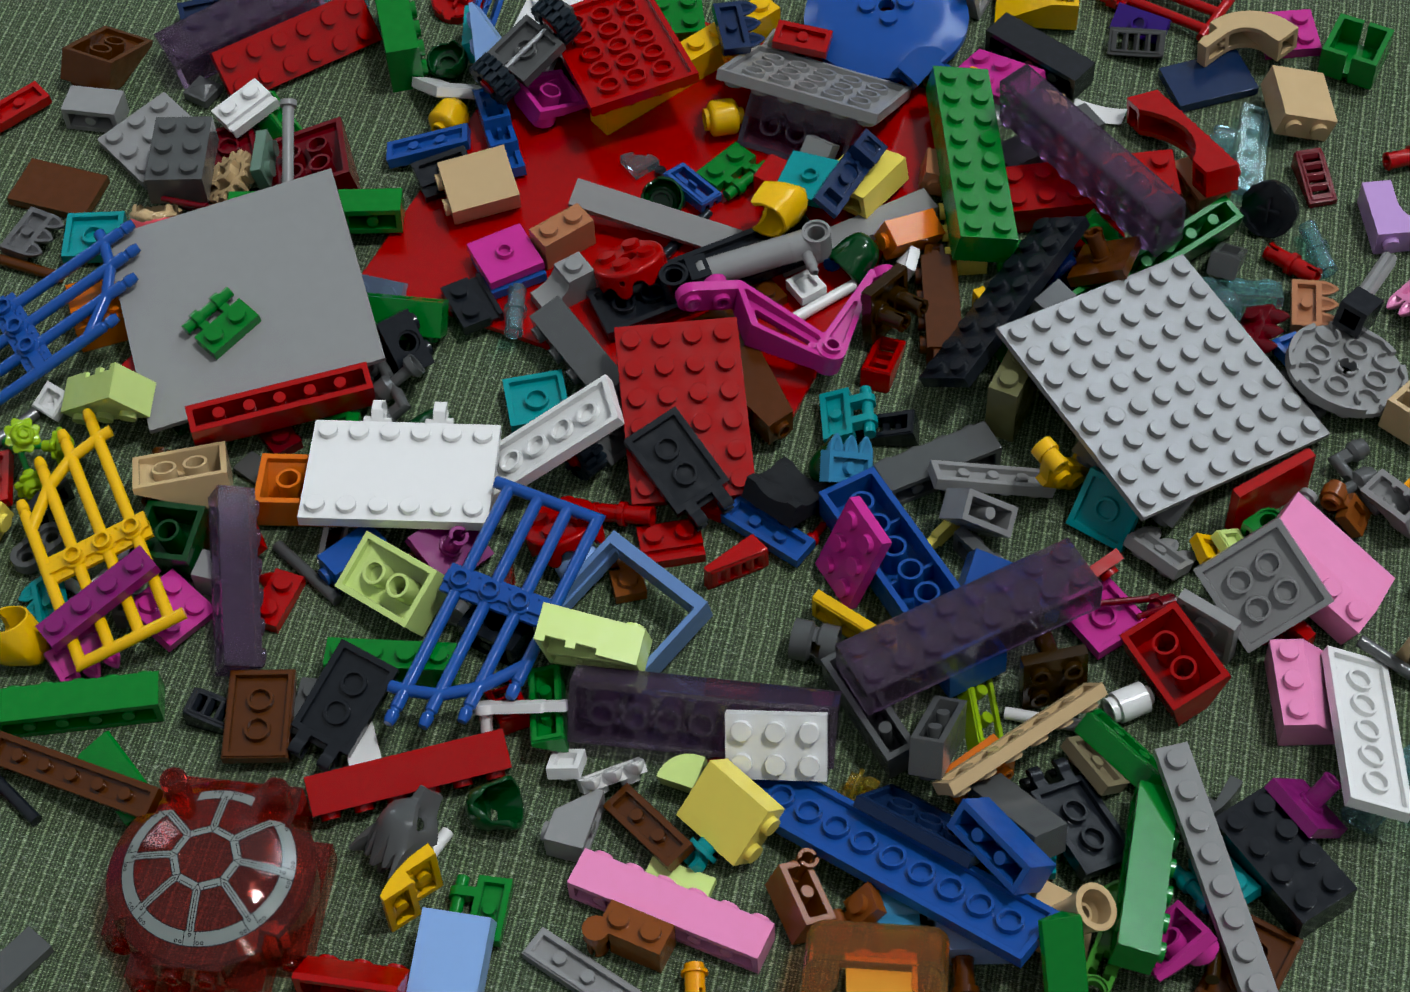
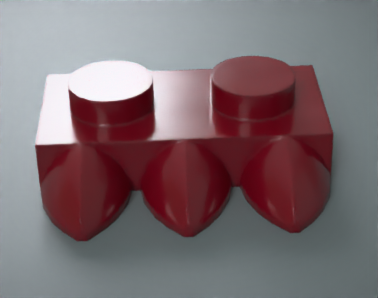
[1240,304,1290,354]

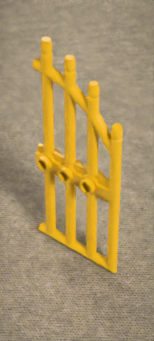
[16,408,188,672]

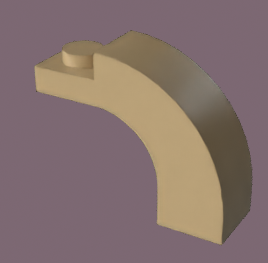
[1197,10,1299,67]

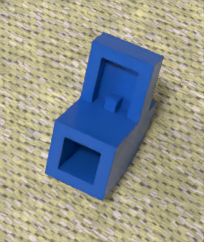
[892,45,951,91]

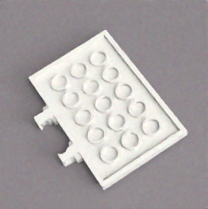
[297,400,502,531]

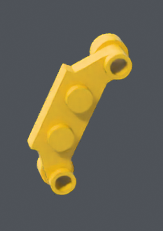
[1031,436,1090,490]

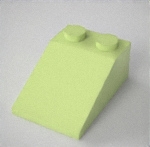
[335,531,447,637]

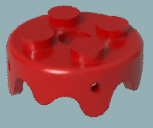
[593,237,668,299]
[525,496,605,568]

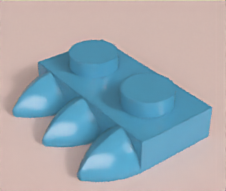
[819,433,873,483]

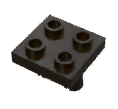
[861,263,929,344]
[1019,630,1089,710]

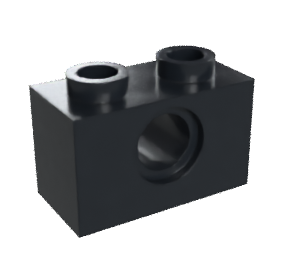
[376,308,435,374]
[457,604,534,666]

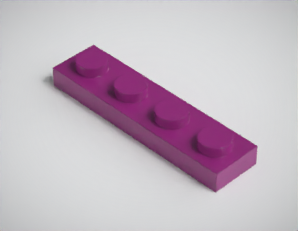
[35,545,161,653]

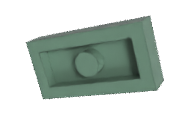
[250,129,280,190]

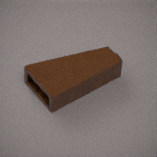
[739,333,793,445]

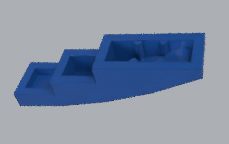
[472,88,527,178]

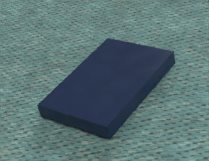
[1158,49,1259,112]

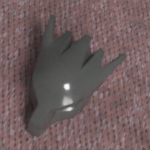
[349,785,443,879]

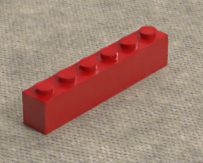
[185,362,376,446]
[304,728,512,822]

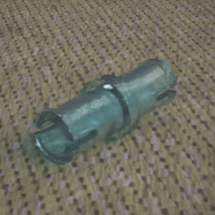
[1298,220,1338,278]
[504,283,527,339]

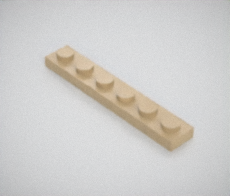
[932,682,1108,798]

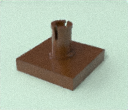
[1067,226,1142,288]

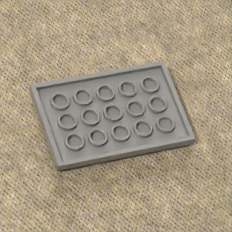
[716,44,912,127]

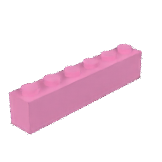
[567,848,775,974]

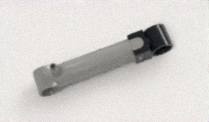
[659,219,832,304]

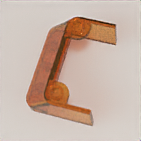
[801,919,950,992]

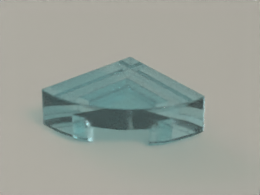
[620,152,660,180]

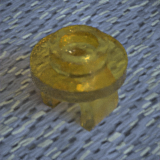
[843,768,880,800]

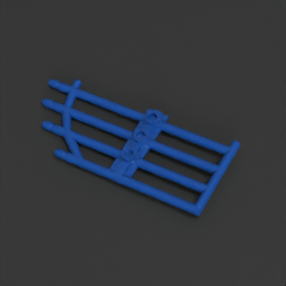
[0,220,141,406]
[383,476,606,730]

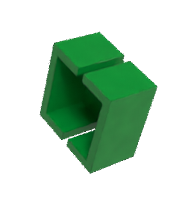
[1317,13,1395,90]

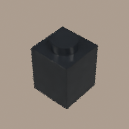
[1332,286,1384,339]

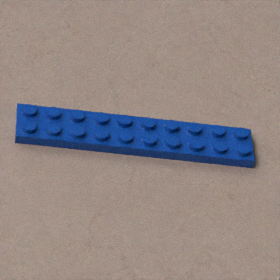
[754,780,1060,968]

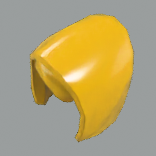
[751,181,808,237]
[0,605,50,666]

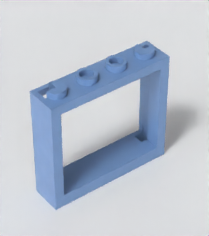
[550,530,713,700]

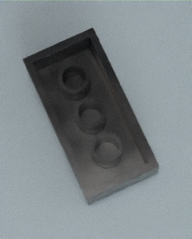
[1215,785,1358,939]

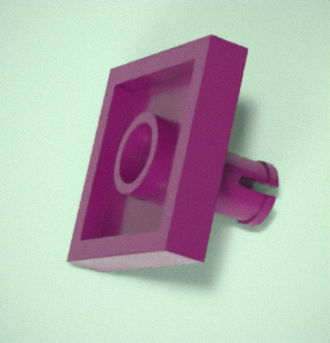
[405,526,495,575]
[1264,772,1348,838]

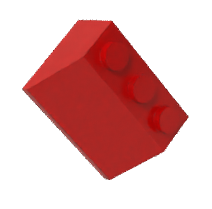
[1119,600,1231,726]
[291,954,410,992]

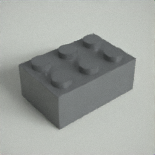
[144,116,219,204]

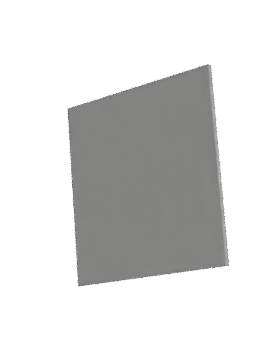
[111,168,386,434]
[995,254,1331,521]

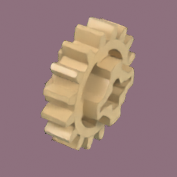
[209,149,255,204]

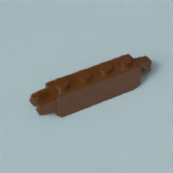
[914,243,961,366]

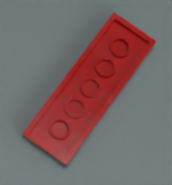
[209,0,382,97]

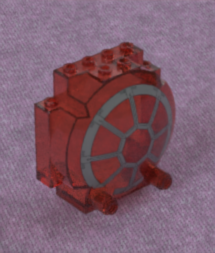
[101,767,338,992]

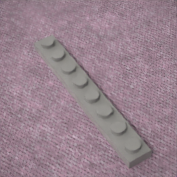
[1153,741,1279,992]

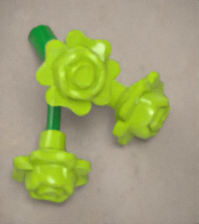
[2,417,75,500]

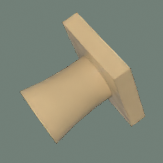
[1029,881,1117,962]

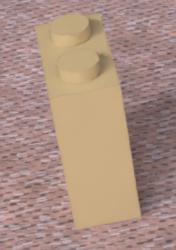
[1261,65,1338,142]
[434,145,521,225]

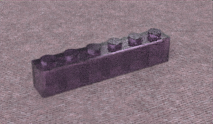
[208,485,266,677]

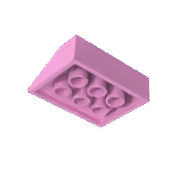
[1277,491,1395,645]

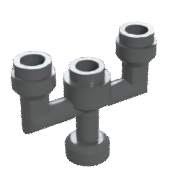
[368,354,425,422]
[1320,438,1381,516]

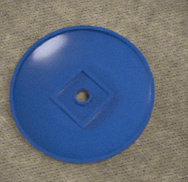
[804,0,969,83]

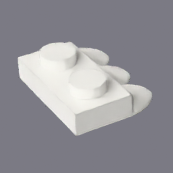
[575,757,648,794]

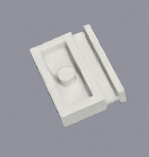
[211,78,280,139]

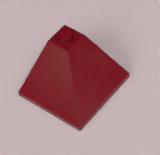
[272,116,360,189]

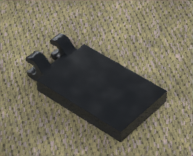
[624,406,735,532]
[287,639,400,772]
[1019,757,1126,882]

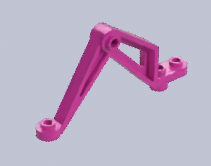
[675,264,893,376]

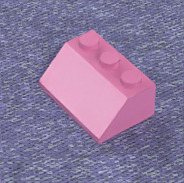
[1264,639,1335,746]

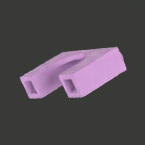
[1357,180,1410,254]

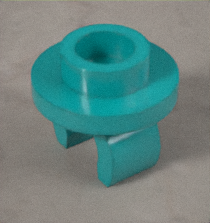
[684,836,717,873]

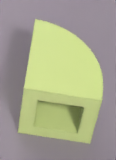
[656,754,709,793]

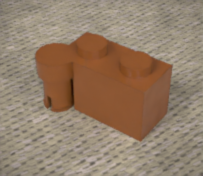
[765,848,836,945]
[582,899,676,973]

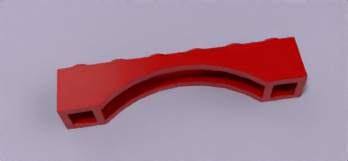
[1127,90,1241,198]

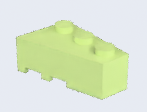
[61,362,156,425]
[533,602,652,677]

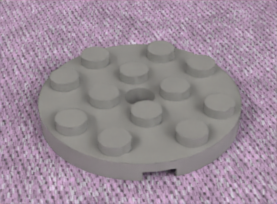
[1285,321,1408,418]

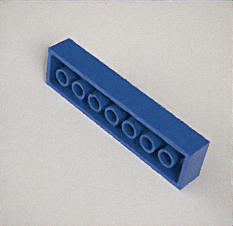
[818,466,1007,698]

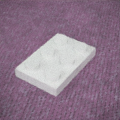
[725,709,828,782]

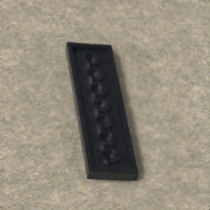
[586,214,810,341]
[919,216,1090,388]

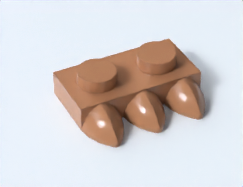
[1290,279,1339,332]

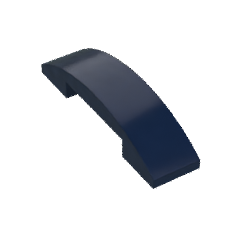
[812,128,888,219]

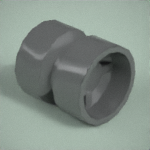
[788,618,842,665]

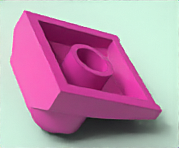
[514,69,587,128]
[1151,900,1219,983]

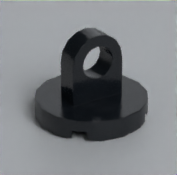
[1240,180,1299,239]

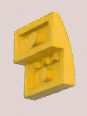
[380,843,443,933]

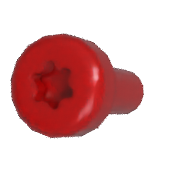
[807,522,827,546]

